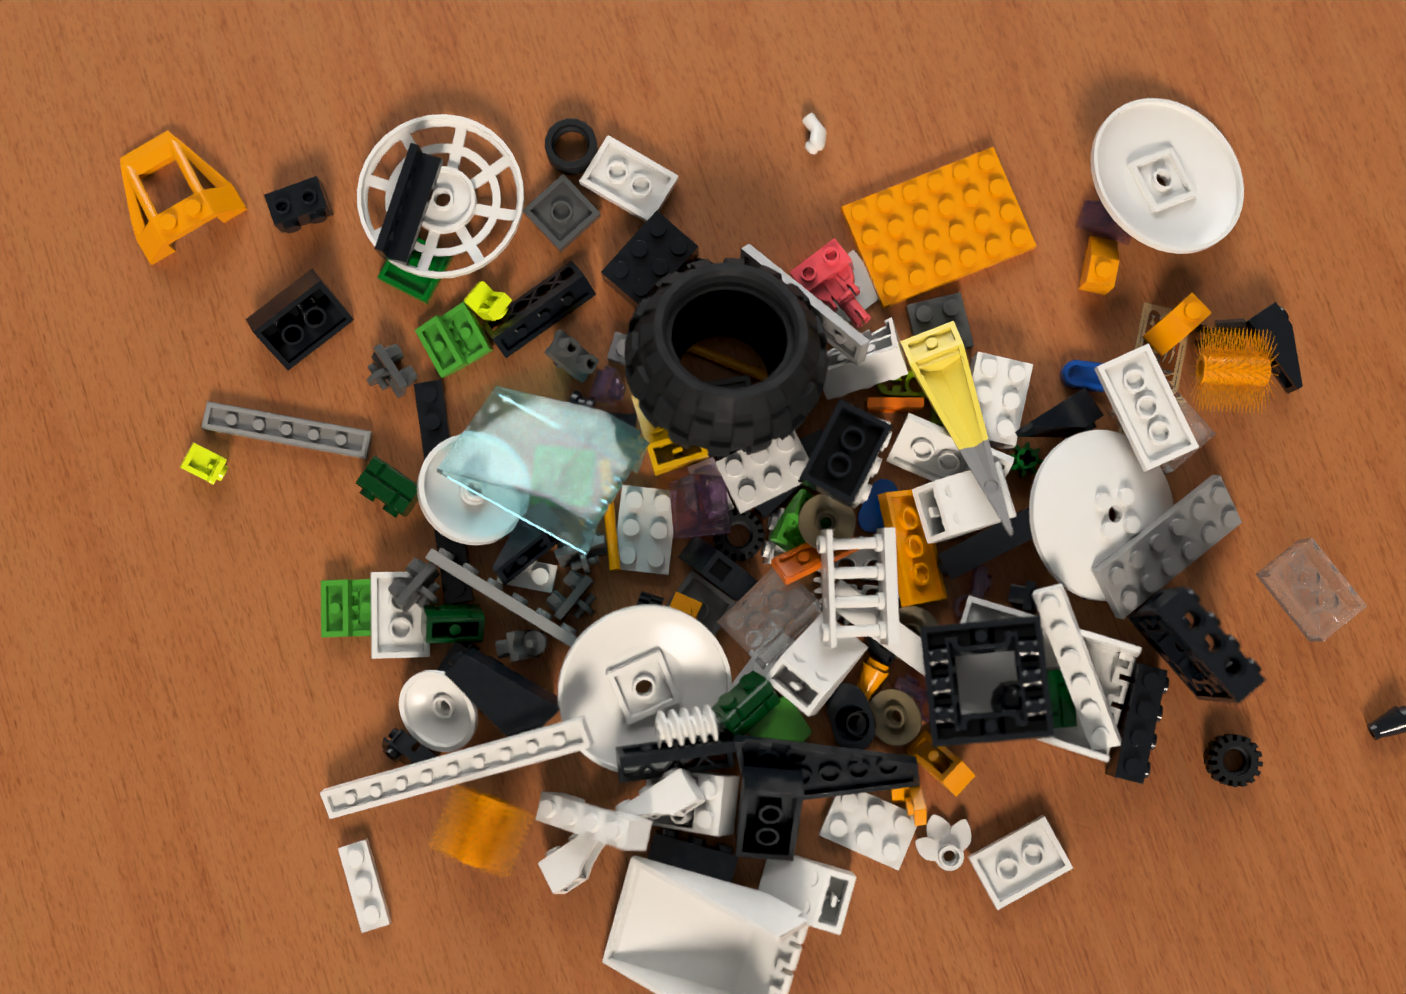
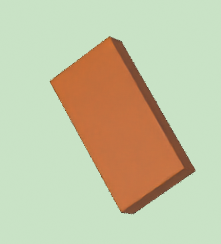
[864,397,924,413]

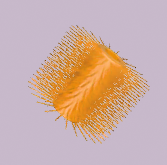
[1189,326,1279,414]
[429,784,534,877]

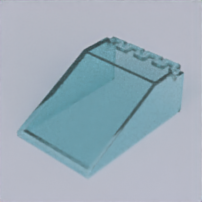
[437,386,650,554]

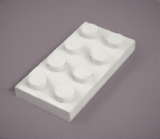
[1094,343,1199,472]
[886,413,1014,481]

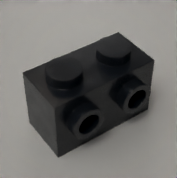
[264,176,334,233]

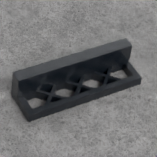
[374,143,443,266]
[482,261,597,358]
[615,732,736,783]

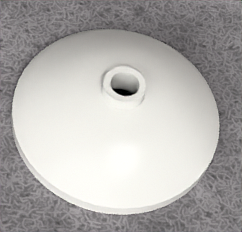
[399,670,478,752]

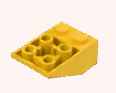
[631,395,709,476]

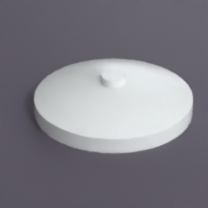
[417,433,532,545]

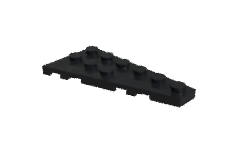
[734,734,920,800]

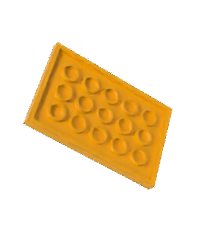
[840,147,1037,309]

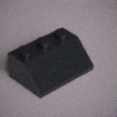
[246,268,354,371]

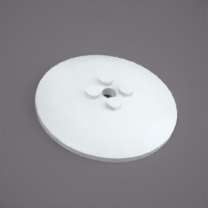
[1090,98,1244,254]
[1029,430,1174,601]
[557,605,732,774]

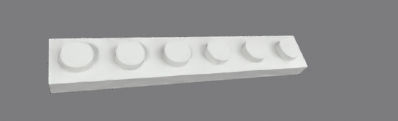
[1032,583,1122,751]

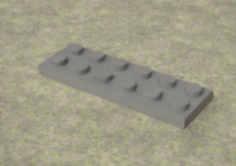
[1092,475,1242,619]

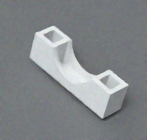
[535,791,652,851]

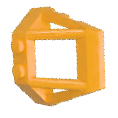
[120,130,247,265]

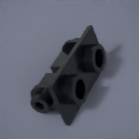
[382,728,438,766]

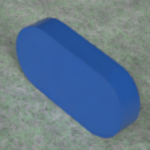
[1060,360,1105,392]
[857,479,898,533]

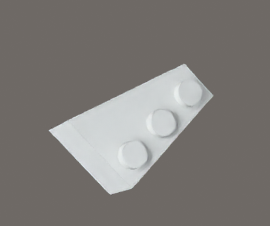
[823,317,908,400]

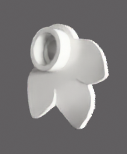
[915,814,971,871]

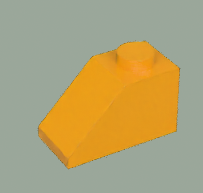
[1078,236,1120,295]
[1142,292,1212,356]
[906,730,976,797]

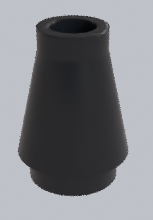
[1367,705,1406,740]

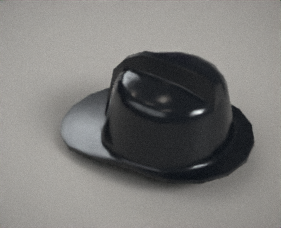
[826,683,877,750]

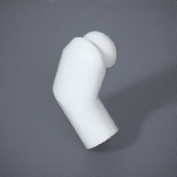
[802,113,827,155]

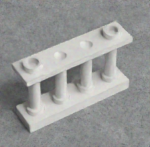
[816,527,900,648]

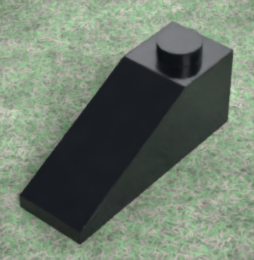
[1246,302,1303,394]
[1015,388,1104,437]
[492,498,571,585]

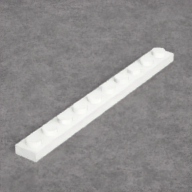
[320,716,594,819]

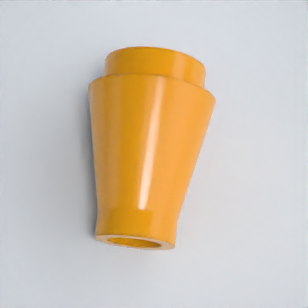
[857,656,890,701]

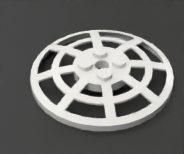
[357,114,525,279]

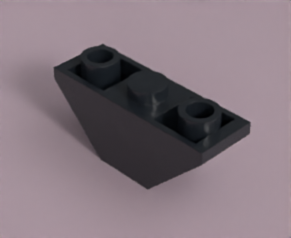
[678,535,763,608]

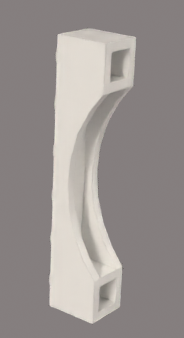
[538,768,706,894]

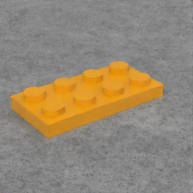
[878,489,947,607]

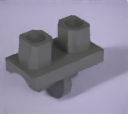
[544,330,599,383]
[366,344,418,398]
[554,526,608,575]
[388,558,440,613]
[546,570,596,621]
[495,629,548,662]

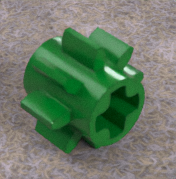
[1009,442,1043,478]

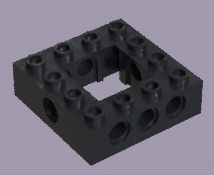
[1126,587,1266,704]
[920,615,1055,747]

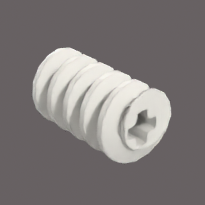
[655,705,718,749]

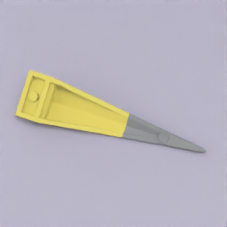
[900,321,1013,536]

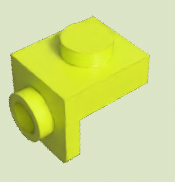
[464,281,512,321]
[180,442,228,485]

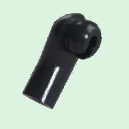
[864,636,895,666]

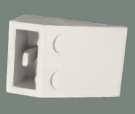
[912,461,1017,544]
[765,612,868,716]
[645,771,739,836]
[758,855,856,935]

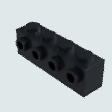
[1106,663,1169,784]

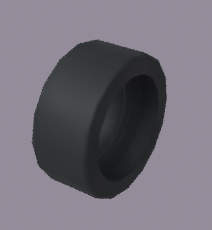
[545,118,598,175]

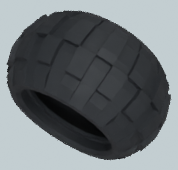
[624,258,829,457]

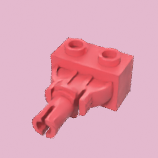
[790,238,871,329]

